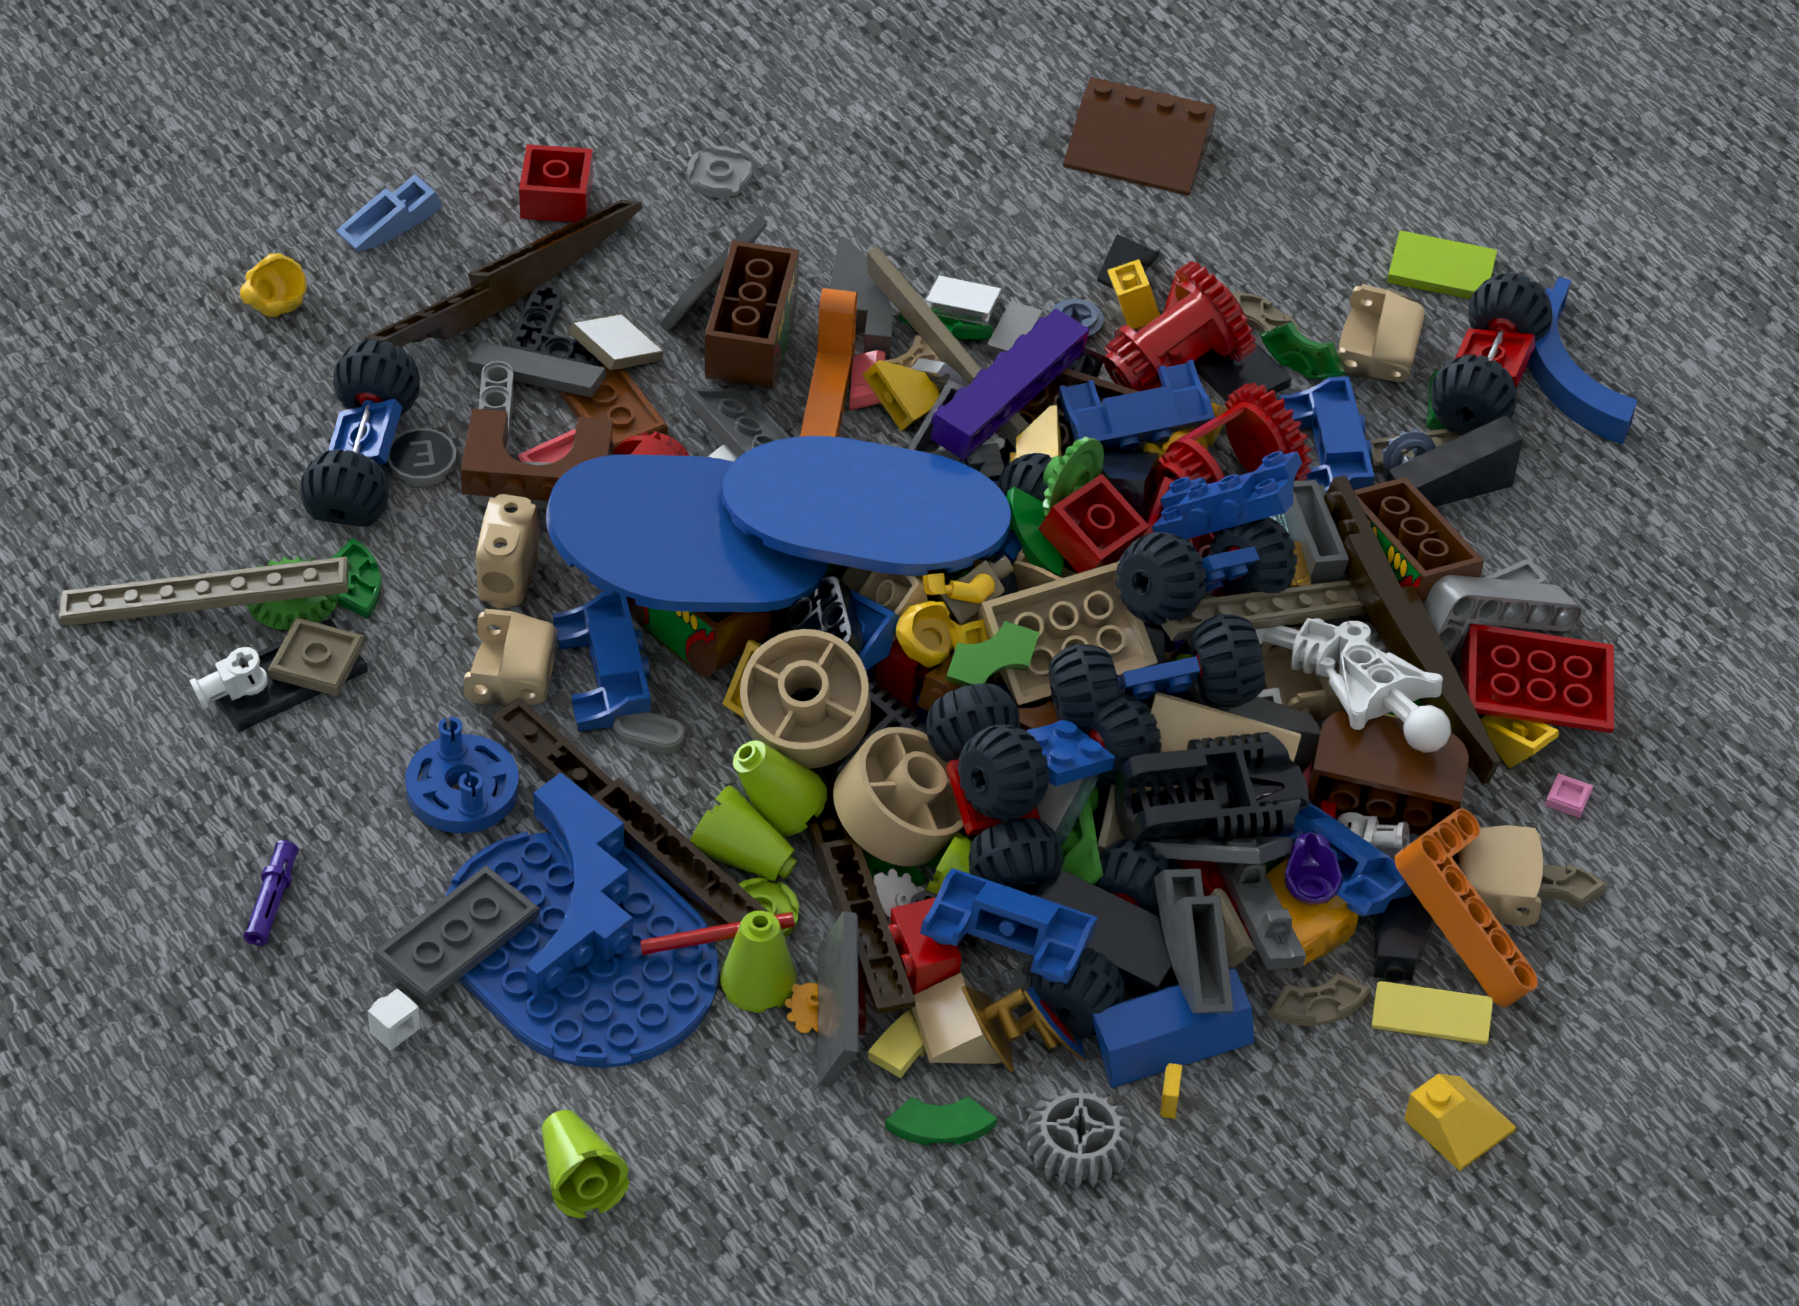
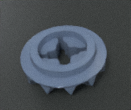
[1050,299,1104,339]
[1381,428,1436,474]

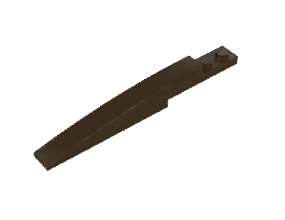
[364,200,643,349]
[1324,476,1501,784]
[491,697,770,925]
[805,767,916,1014]

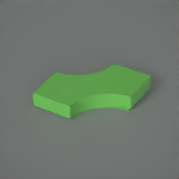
[945,621,1040,686]

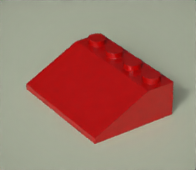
[1460,623,1614,733]

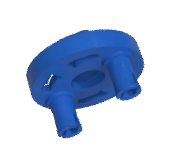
[405,717,519,833]

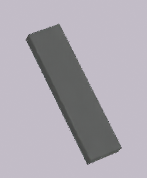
[466,341,606,398]

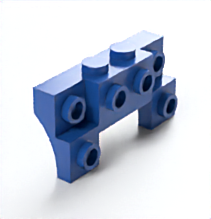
[1058,360,1215,450]
[1278,376,1375,493]
[1152,451,1303,539]
[553,591,651,732]
[1262,802,1412,916]
[920,868,1098,984]

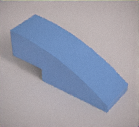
[336,174,443,252]

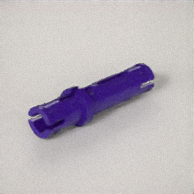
[243,840,299,946]

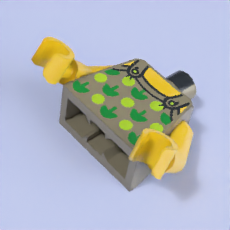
[918,553,1014,625]

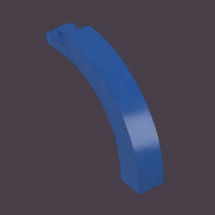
[1528,276,1638,445]

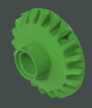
[1043,436,1104,517]
[246,555,339,630]

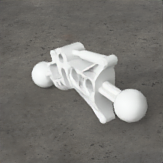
[1255,618,1451,753]

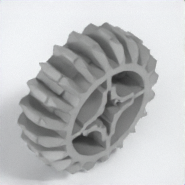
[1025,1086,1133,1188]

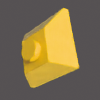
[1404,1074,1516,1171]

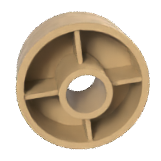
[740,629,871,769]
[833,727,964,866]

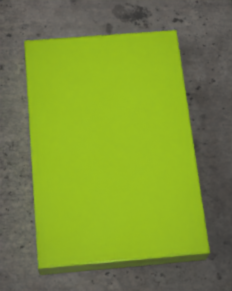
[1387,230,1497,299]

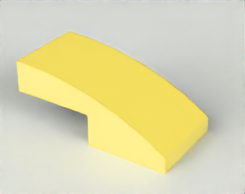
[868,1008,926,1078]

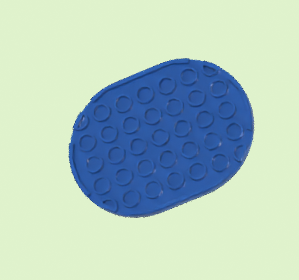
[722,436,1011,576]
[546,454,829,612]
[445,831,719,1068]

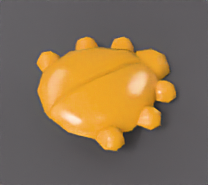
[785,982,818,1033]

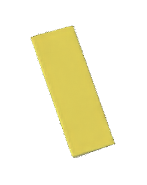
[1371,981,1493,1045]

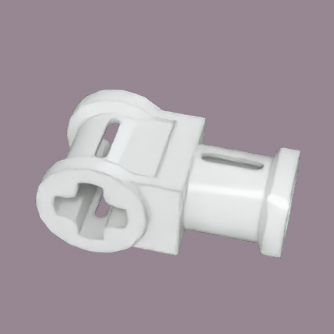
[189,647,268,710]
[1337,812,1410,850]

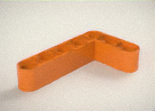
[800,288,857,437]
[1395,808,1538,1008]

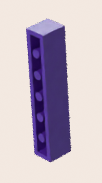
[930,308,1090,460]

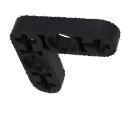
[511,284,605,367]
[762,576,863,655]

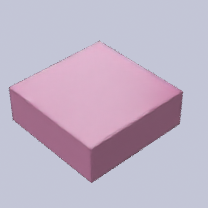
[1545,773,1593,818]

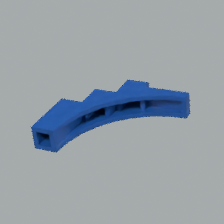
[526,773,633,997]

